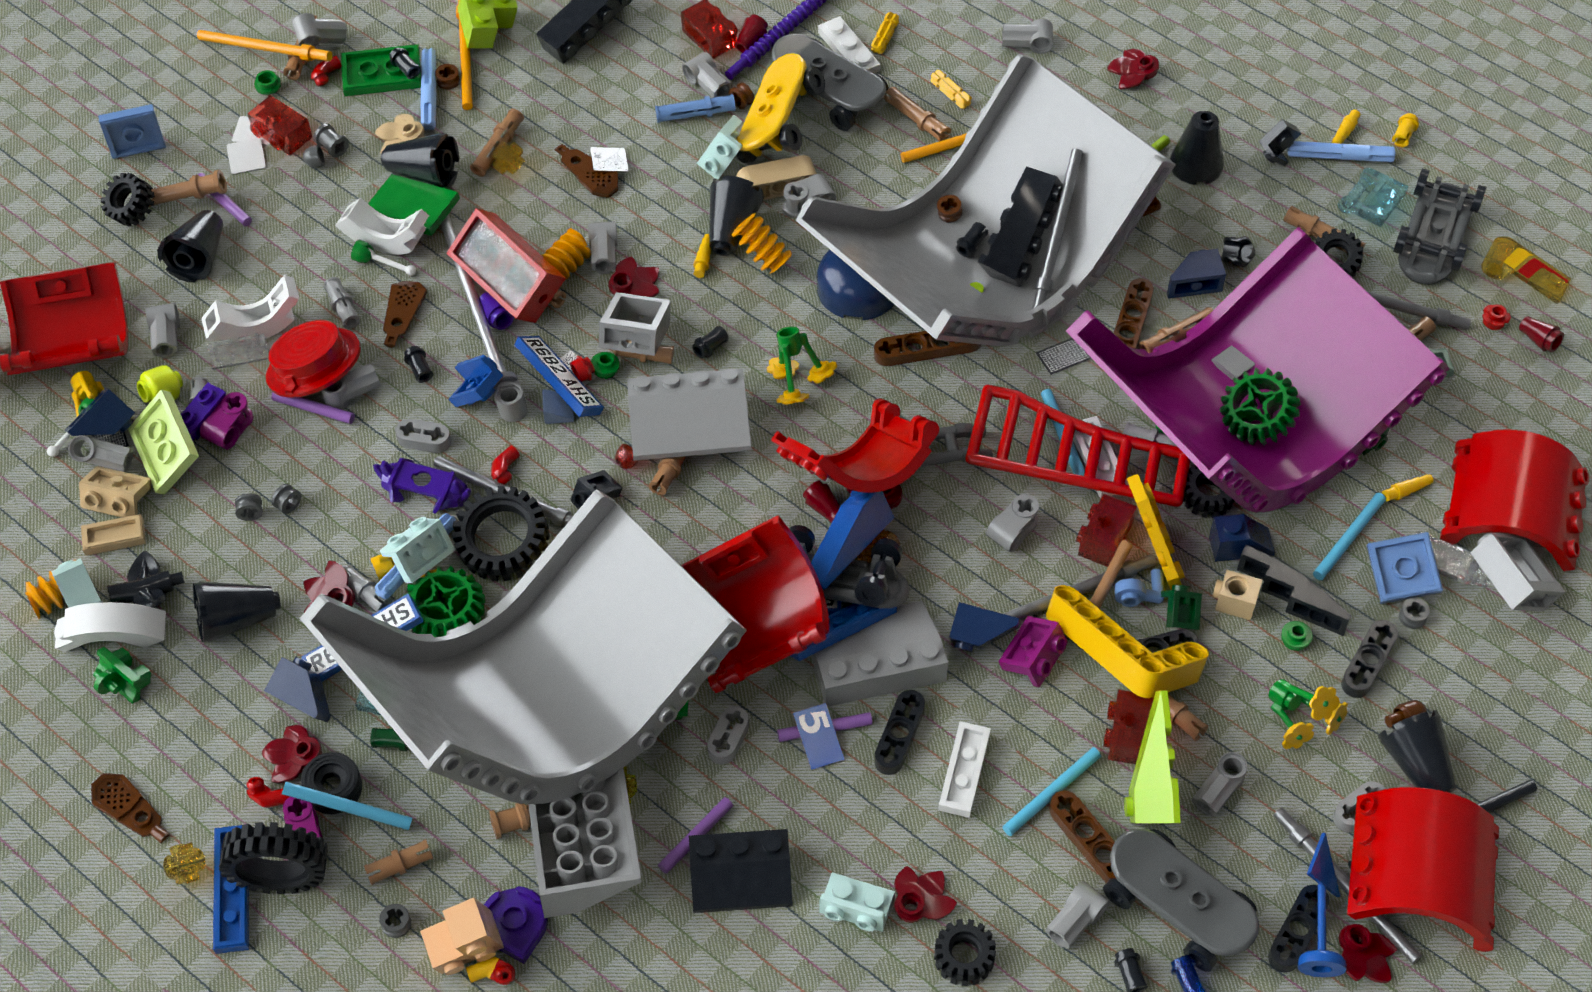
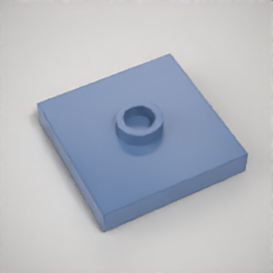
[98,104,166,159]
[1366,532,1443,604]

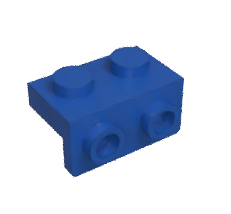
[448,355,503,407]

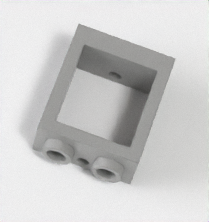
[599,292,671,356]
[1470,533,1565,611]

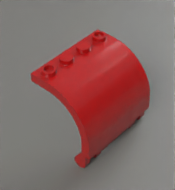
[0,261,128,375]
[771,398,940,493]
[1440,429,1589,571]
[681,515,829,693]
[1347,787,1499,952]

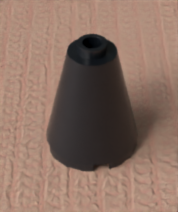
[1170,111,1224,185]
[381,133,460,188]
[709,176,764,256]
[157,210,223,282]
[193,581,281,642]
[1378,710,1456,793]

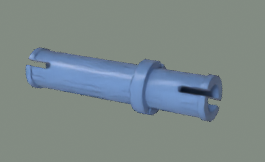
[655,94,736,123]

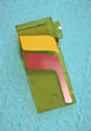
[1481,236,1571,304]

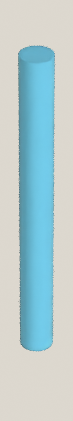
[1041,389,1085,488]
[1313,493,1386,580]
[1002,747,1101,836]
[282,782,412,830]

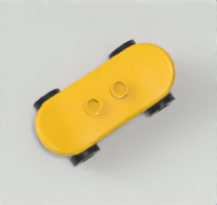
[736,53,825,163]

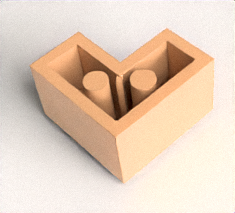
[420,897,504,975]

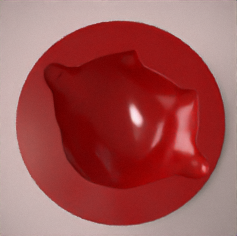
[266,320,361,398]

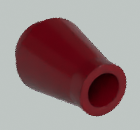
[734,14,768,53]
[1519,316,1564,352]
[803,480,840,524]

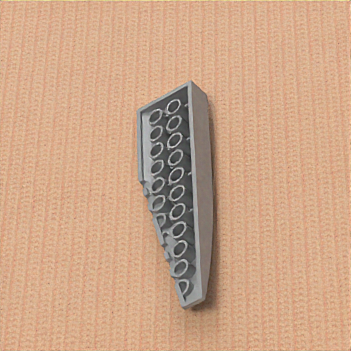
[502,590,642,918]

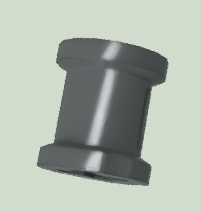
[313,123,349,158]

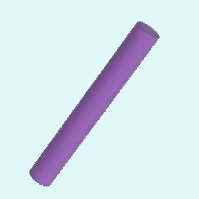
[198,173,252,226]
[272,393,355,424]
[777,712,873,742]
[658,797,733,874]

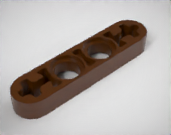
[1114,278,1154,349]
[874,331,982,366]
[1049,790,1116,883]

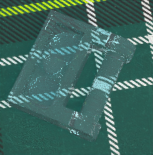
[1338,168,1409,227]

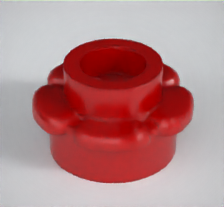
[1482,304,1511,330]
[570,355,595,382]

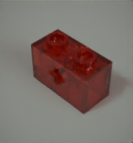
[681,0,738,59]
[247,95,312,156]
[1076,494,1137,567]
[1103,689,1154,764]

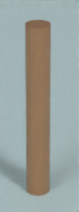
[1090,540,1133,609]

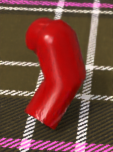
[311,55,342,87]
[491,445,520,485]
[246,777,290,808]

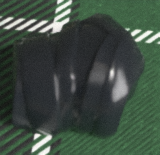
[1221,236,1255,267]

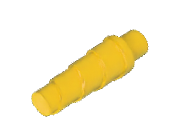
[1331,109,1361,144]
[693,234,711,278]
[1382,474,1434,502]

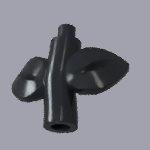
[107,550,185,608]

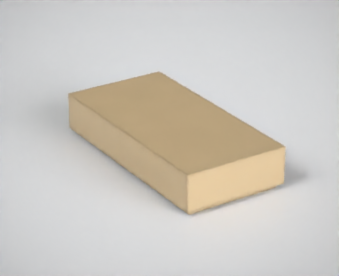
[81,514,146,556]

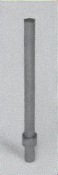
[1032,148,1083,309]
[1367,291,1471,330]
[433,456,573,528]
[1004,553,1156,620]
[1273,807,1422,964]

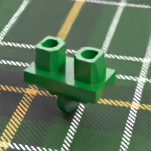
[93,646,151,704]

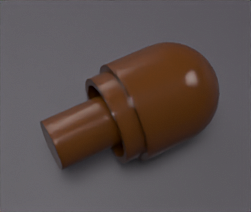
[1384,700,1427,728]

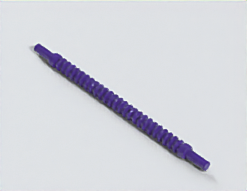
[725,0,827,80]

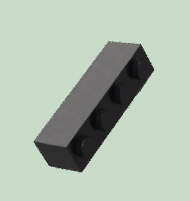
[536,0,632,64]
[978,166,1063,287]

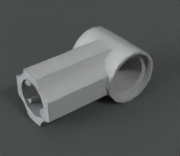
[292,13,347,46]
[1002,19,1053,54]
[682,52,732,98]
[588,221,618,274]
[146,303,180,358]
[321,363,381,410]
[68,435,133,473]
[1192,752,1248,817]
[1046,881,1110,949]

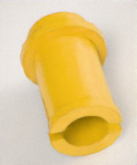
[1392,113,1419,147]

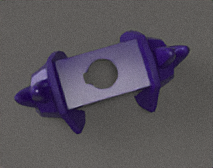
[373,458,471,514]

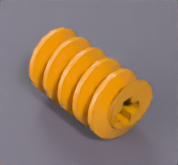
[732,213,792,274]
[542,228,591,280]
[25,559,76,619]

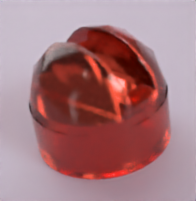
[615,443,639,470]

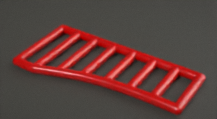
[965,384,1191,507]

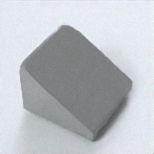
[1211,345,1255,380]

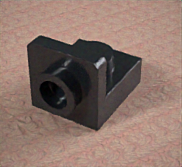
[1259,119,1302,166]
[571,470,623,509]

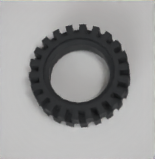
[452,486,550,581]
[219,822,328,894]

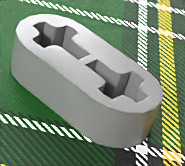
[395,419,451,453]
[707,706,749,765]
[1333,781,1386,833]

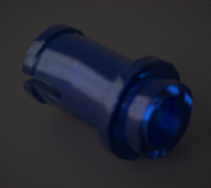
[1171,955,1207,992]

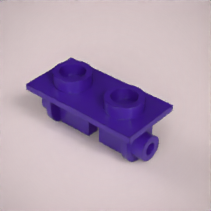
[181,383,227,441]

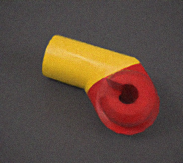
[465,957,516,985]

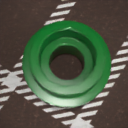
[254,70,281,95]
[591,352,620,379]
[1281,621,1313,651]

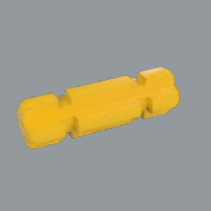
[871,12,899,55]
[930,70,972,109]

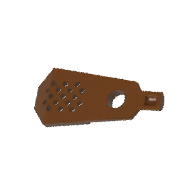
[554,144,618,198]
[383,280,427,348]
[91,773,171,843]

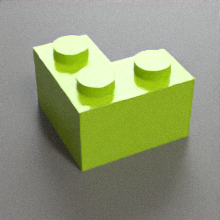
[458,0,518,49]

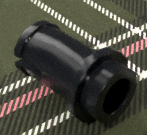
[389,47,421,79]
[956,222,988,257]
[692,326,729,358]
[404,346,433,383]
[1114,948,1148,992]

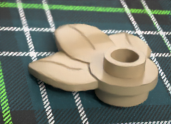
[375,114,425,153]

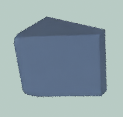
[542,389,574,424]

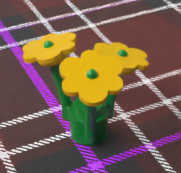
[767,326,838,405]
[1268,679,1348,749]

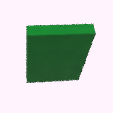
[341,44,421,97]
[368,174,460,236]

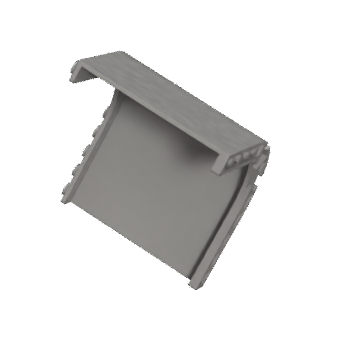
[796,53,1176,346]
[300,490,747,804]

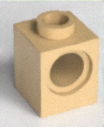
[1212,569,1262,620]

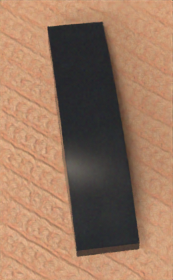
[1237,545,1351,636]

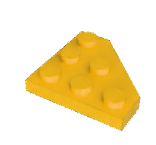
[1127,474,1185,590]

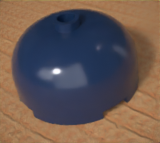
[817,249,895,320]

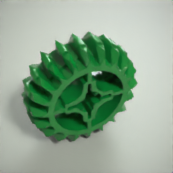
[1220,367,1301,446]
[403,565,486,637]

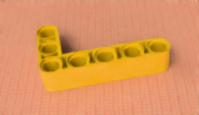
[1046,585,1209,698]

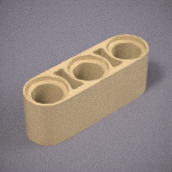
[736,155,817,200]

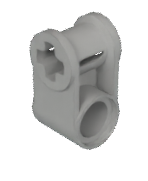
[783,174,837,219]
[986,494,1039,553]

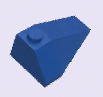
[811,490,895,590]

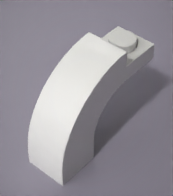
[335,198,429,255]
[202,275,299,344]
[54,602,166,652]

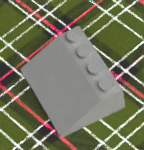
[627,369,751,461]
[811,601,948,707]

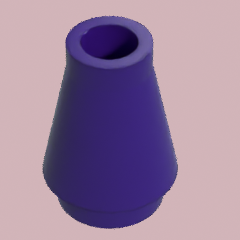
[479,292,514,330]

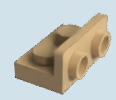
[79,466,151,517]

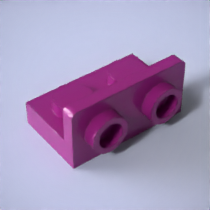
[998,616,1068,687]

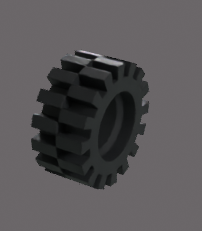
[101,173,155,226]
[1315,228,1363,278]
[1183,466,1234,518]
[934,919,996,986]

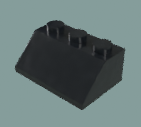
[689,829,793,913]

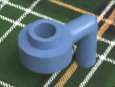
[1114,569,1164,607]

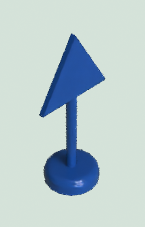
[1298,833,1346,977]

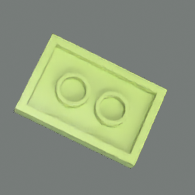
[128,390,199,495]

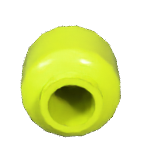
[137,365,183,403]

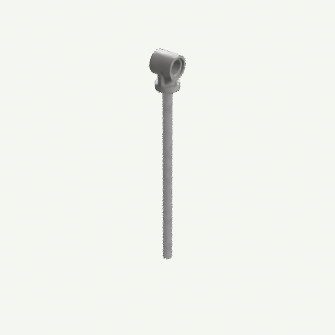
[440,215,527,422]

